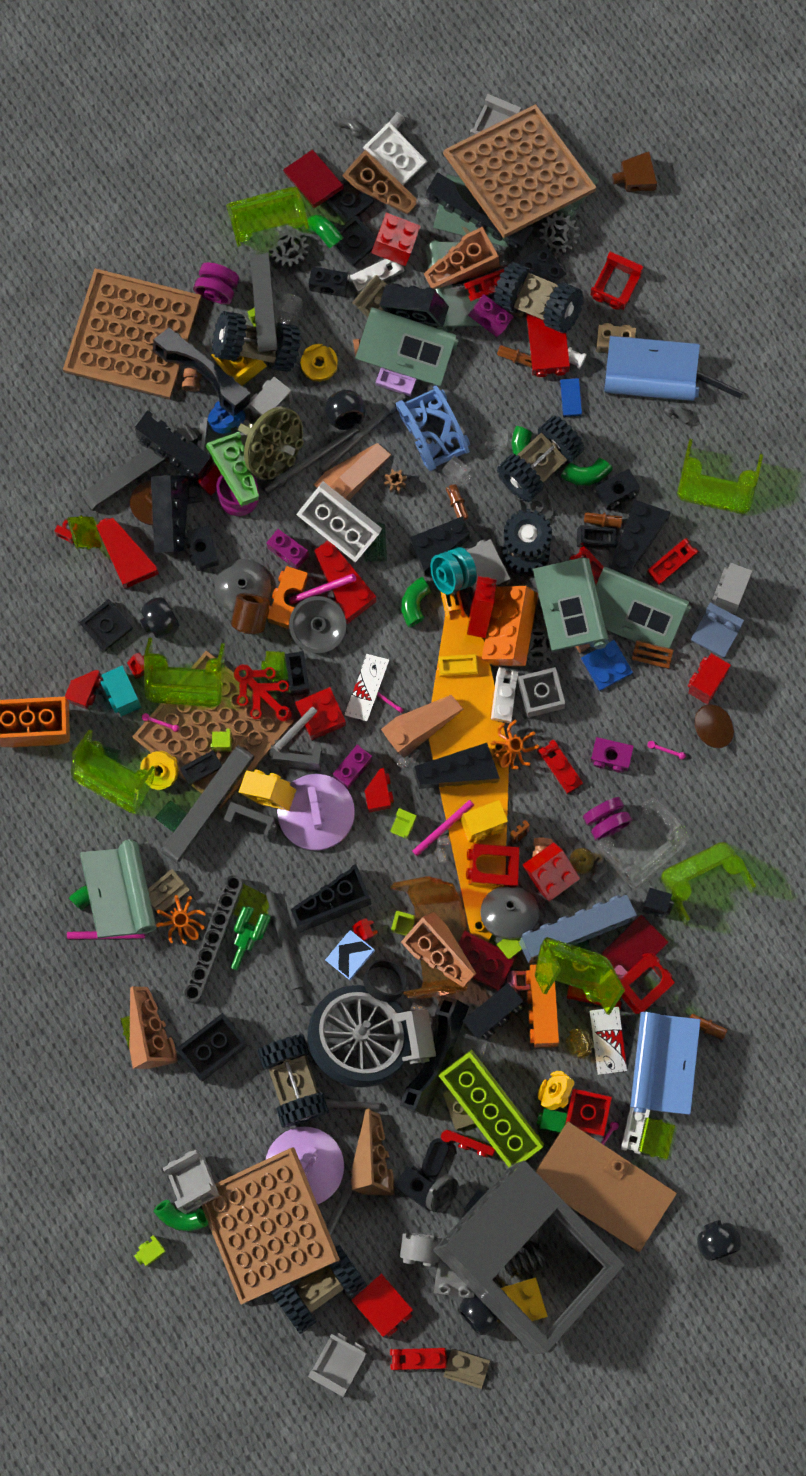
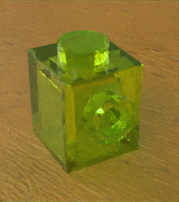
[261,651,286,681]

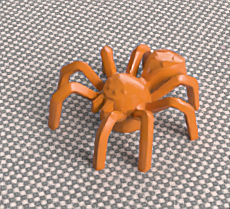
[490,720,539,770]
[156,895,206,945]

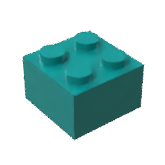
[101,665,142,717]

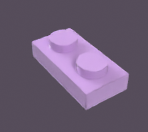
[375,368,417,397]

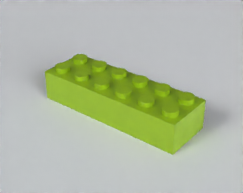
[439,1049,544,1167]

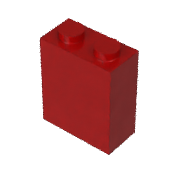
[467,576,497,638]
[351,1273,413,1337]

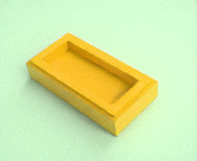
[438,654,478,677]

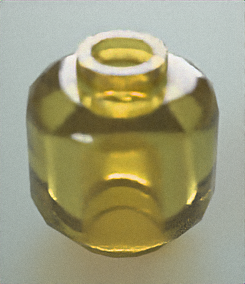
[569,847,595,874]
[565,1028,594,1059]

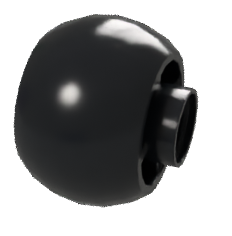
[325,390,366,430]
[140,597,180,639]
[697,1220,741,1261]
[459,1293,501,1335]

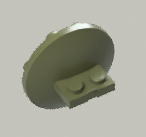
[238,407,304,480]

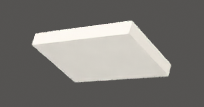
[363,122,428,186]

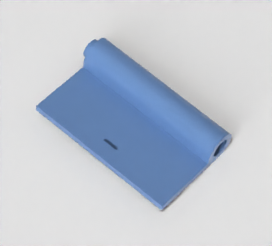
[604,336,700,401]
[630,1012,701,1115]

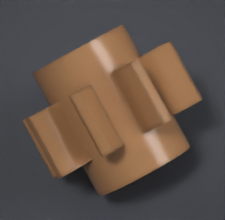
[384,469,407,493]

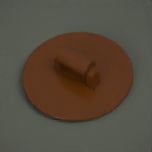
[130,481,153,525]
[694,704,734,748]

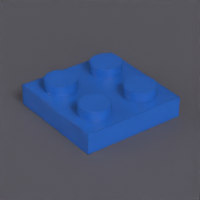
[581,640,633,691]

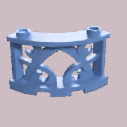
[395,386,470,471]

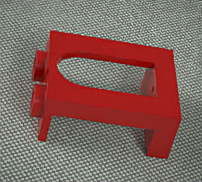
[590,251,644,310]
[466,844,520,887]
[611,953,675,1014]

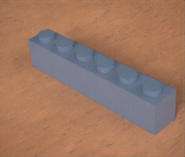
[519,895,637,963]

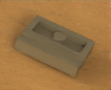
[352,275,388,318]
[148,869,190,916]
[443,1349,490,1389]

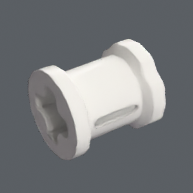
[568,347,587,369]

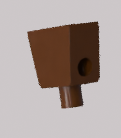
[612,152,657,192]

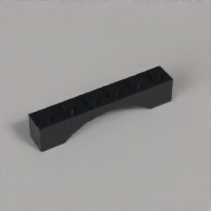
[426,172,534,251]
[153,328,251,417]
[400,995,469,1117]

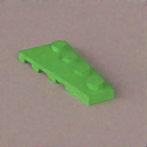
[206,431,259,506]

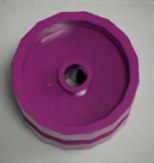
[193,262,240,305]
[216,474,260,516]
[583,797,633,841]

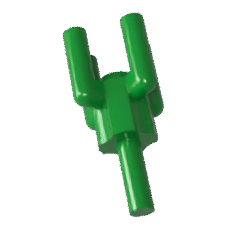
[230,906,271,970]

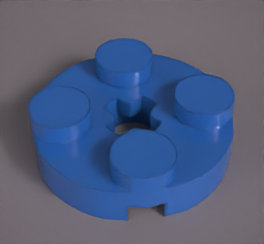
[207,401,246,434]

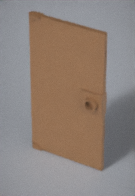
[535,1122,677,1253]

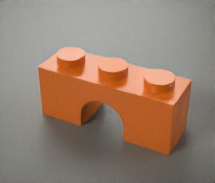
[267,566,309,629]

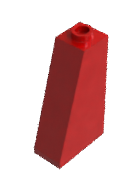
[96,518,159,589]

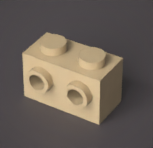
[596,323,636,353]

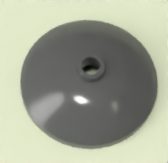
[215,559,271,612]
[289,596,346,653]
[481,886,539,940]

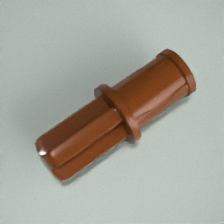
[497,345,532,368]
[446,484,468,521]
[584,512,622,528]
[690,1014,727,1040]

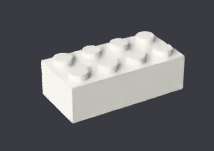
[296,481,382,562]

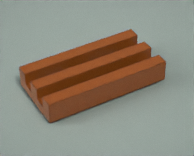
[632,640,674,668]
[510,820,530,844]

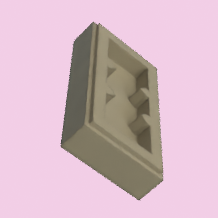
[443,1090,474,1130]

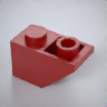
[65,670,103,709]
[365,768,394,812]

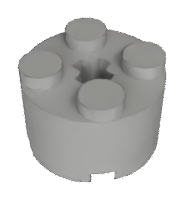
[400,1233,442,1267]

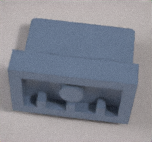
[691,602,744,658]

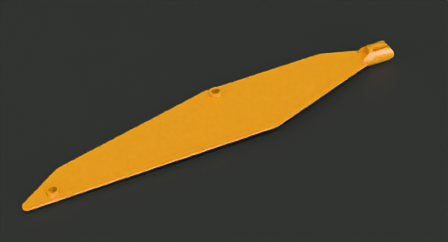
[429,591,509,942]

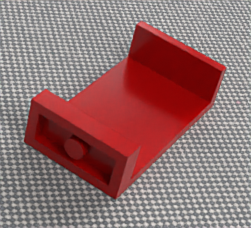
[525,313,570,377]

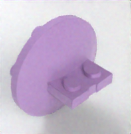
[277,774,355,851]
[266,1127,344,1205]

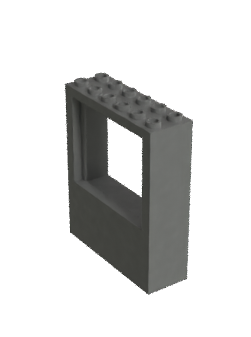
[433,1160,625,1355]

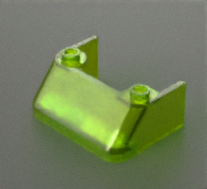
[226,187,309,247]
[677,438,763,514]
[144,638,225,707]
[71,729,155,814]
[661,842,756,925]
[535,937,625,1015]

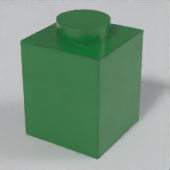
[537,1109,567,1134]

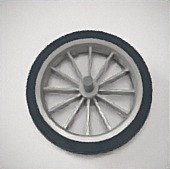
[307,985,410,1087]

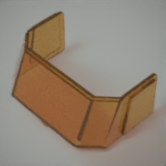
[391,876,469,999]

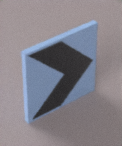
[325,930,375,980]

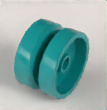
[430,547,477,595]

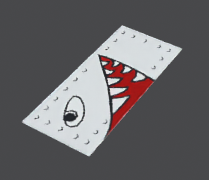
[345,654,389,721]
[590,1007,627,1075]

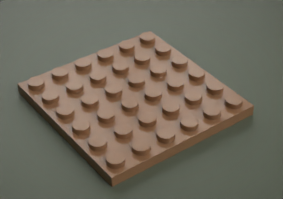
[443,104,597,238]
[63,268,201,400]
[132,651,294,810]
[202,1147,340,1304]

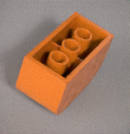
[0,697,70,747]

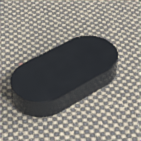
[422,1138,449,1177]

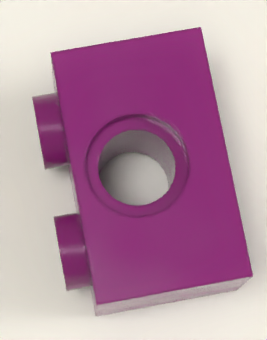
[468,295,513,337]
[266,529,309,569]
[590,737,634,773]
[333,745,373,790]

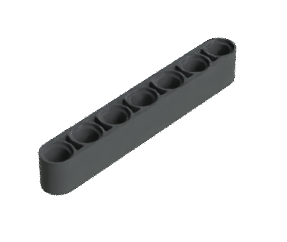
[250,251,278,352]
[82,424,199,511]
[161,745,255,863]
[184,874,243,1003]

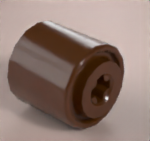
[231,593,270,634]

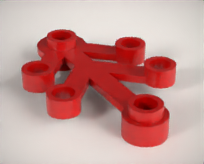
[234,664,292,722]

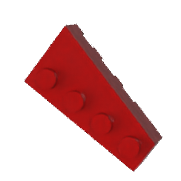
[314,540,377,624]

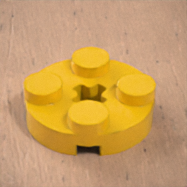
[300,344,338,382]
[140,751,179,790]
[538,1071,574,1110]

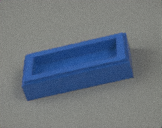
[560,378,582,417]

